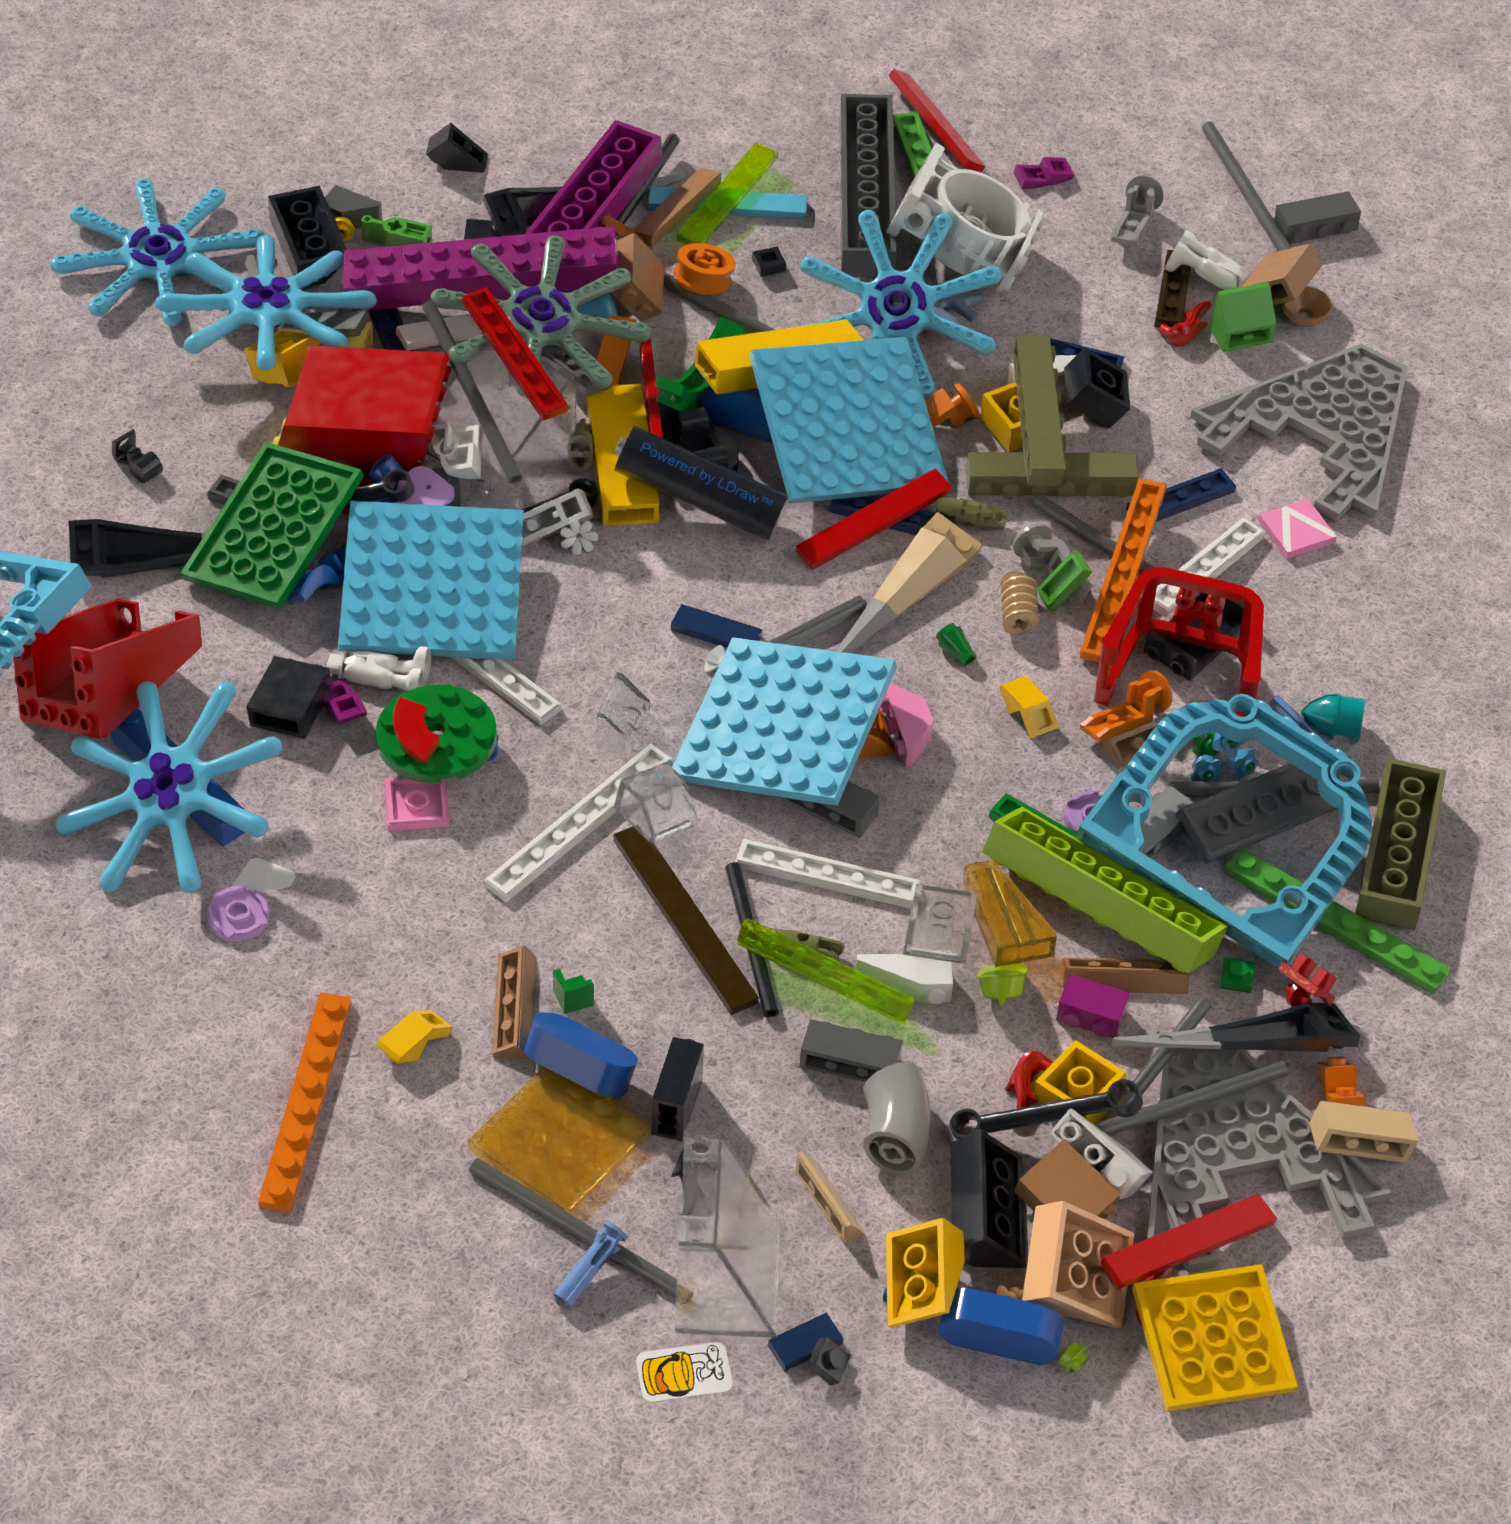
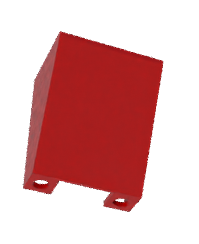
[278,345,452,475]
[13,598,202,739]

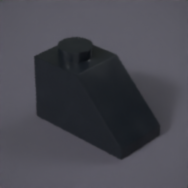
[426,123,488,173]

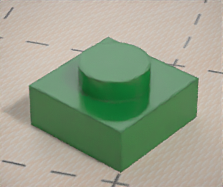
[1220,957,1255,993]

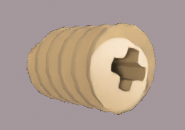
[1000,571,1039,634]

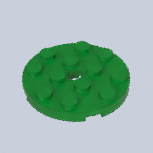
[376,684,497,783]

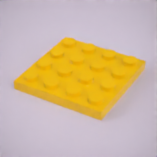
[1132,1264,1298,1412]

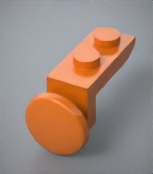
[925,383,980,428]
[1080,670,1172,743]

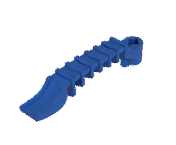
[287,454,402,605]

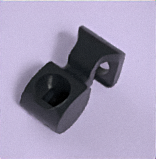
[112,429,163,484]

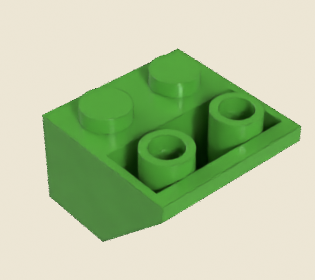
[1211,282,1276,352]

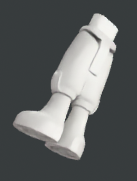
[1164,230,1250,290]
[326,646,431,691]

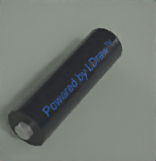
[614,426,789,541]

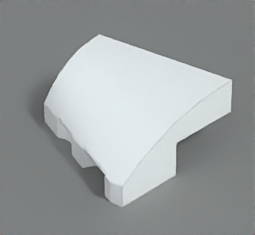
[431,423,483,479]

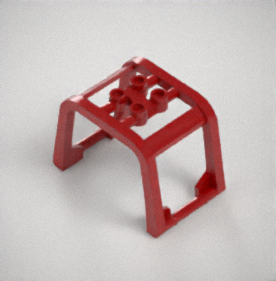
[1094,567,1264,717]

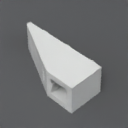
[1050,1108,1153,1199]

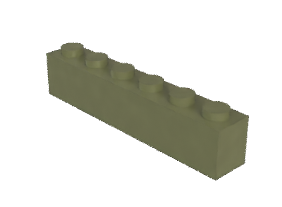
[1012,334,1069,486]
[966,452,1138,497]

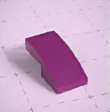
[1013,157,1074,189]
[324,679,367,724]

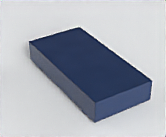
[768,1312,843,1372]

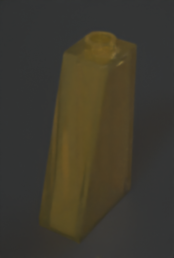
[963,860,1057,967]

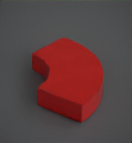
[393,697,440,764]

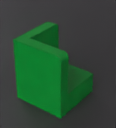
[553,968,594,1014]

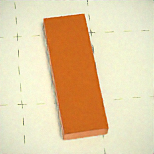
[596,315,637,385]

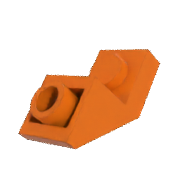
[1317,1056,1366,1107]

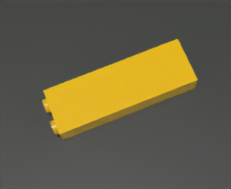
[695,319,864,394]
[586,384,659,526]

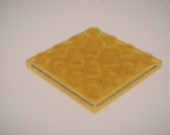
[468,1067,651,1214]

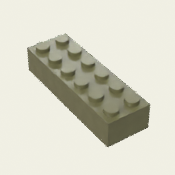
[1355,758,1447,930]

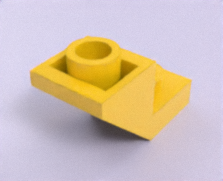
[999,676,1060,738]
[376,1010,453,1064]

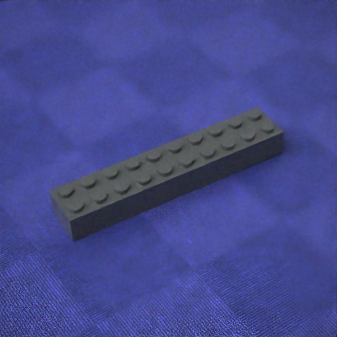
[840,94,896,278]

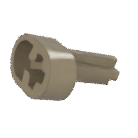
[567,418,594,471]

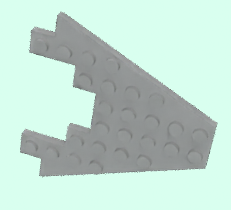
[1190,343,1408,521]
[1146,1048,1392,1272]

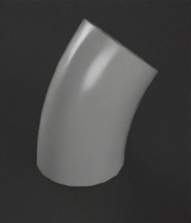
[862,1062,931,1175]

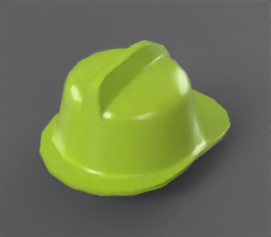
[976,964,1028,1006]

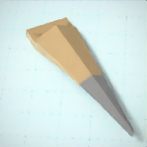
[836,512,982,654]

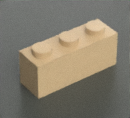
[1309,1101,1418,1163]

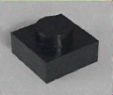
[752,246,786,277]
[807,1336,850,1385]

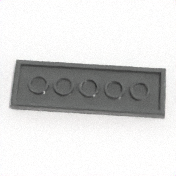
[1176,763,1347,864]

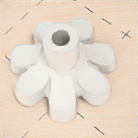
[560,519,598,555]

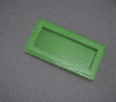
[1036,550,1093,611]

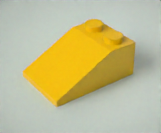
[886,1218,965,1328]

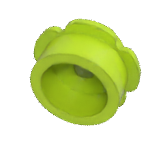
[1058,1342,1089,1373]

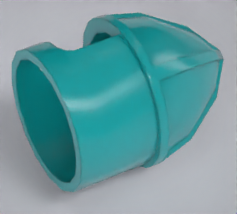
[1301,693,1365,742]

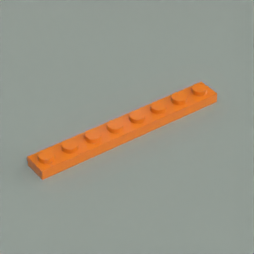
[1080,478,1166,663]
[258,992,352,1213]

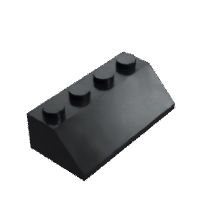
[268,185,347,289]
[950,1129,1026,1268]

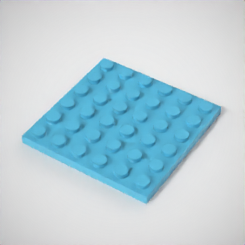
[749,337,949,504]
[338,501,523,660]
[669,637,897,806]

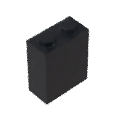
[246,656,332,739]
[651,1037,704,1142]

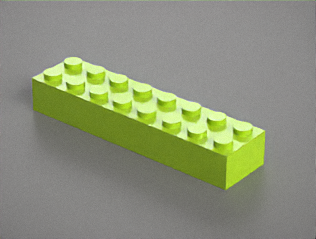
[982,807,1228,974]

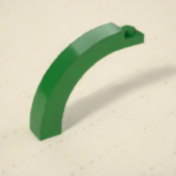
[655,316,750,412]

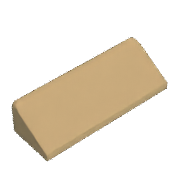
[796,1151,865,1244]

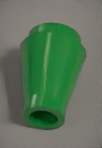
[936,623,977,667]

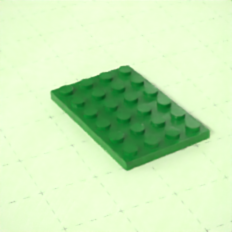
[180,442,364,610]

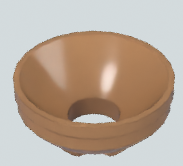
[1283,286,1332,327]

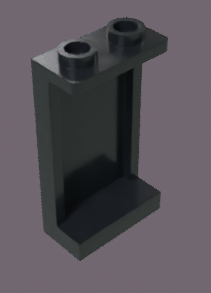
[1144,577,1245,681]

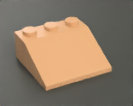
[1022,1201,1134,1328]

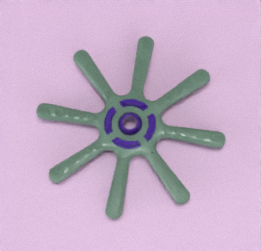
[431,235,651,398]

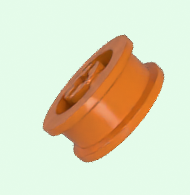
[673,243,736,295]

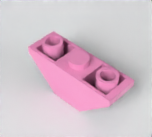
[879,683,933,768]

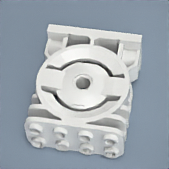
[887,143,1045,293]

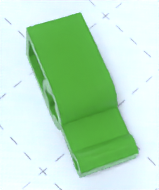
[361,215,432,247]

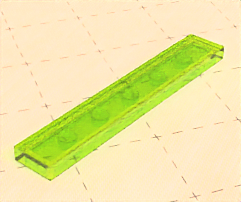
[677,143,778,245]
[737,918,915,1025]

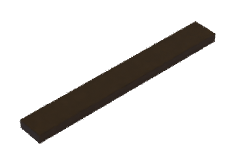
[613,823,759,1015]

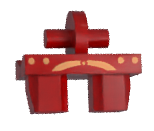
[1278,952,1337,1007]

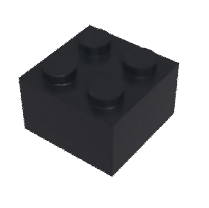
[1064,348,1130,429]

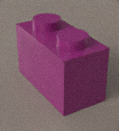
[1056,974,1130,1038]

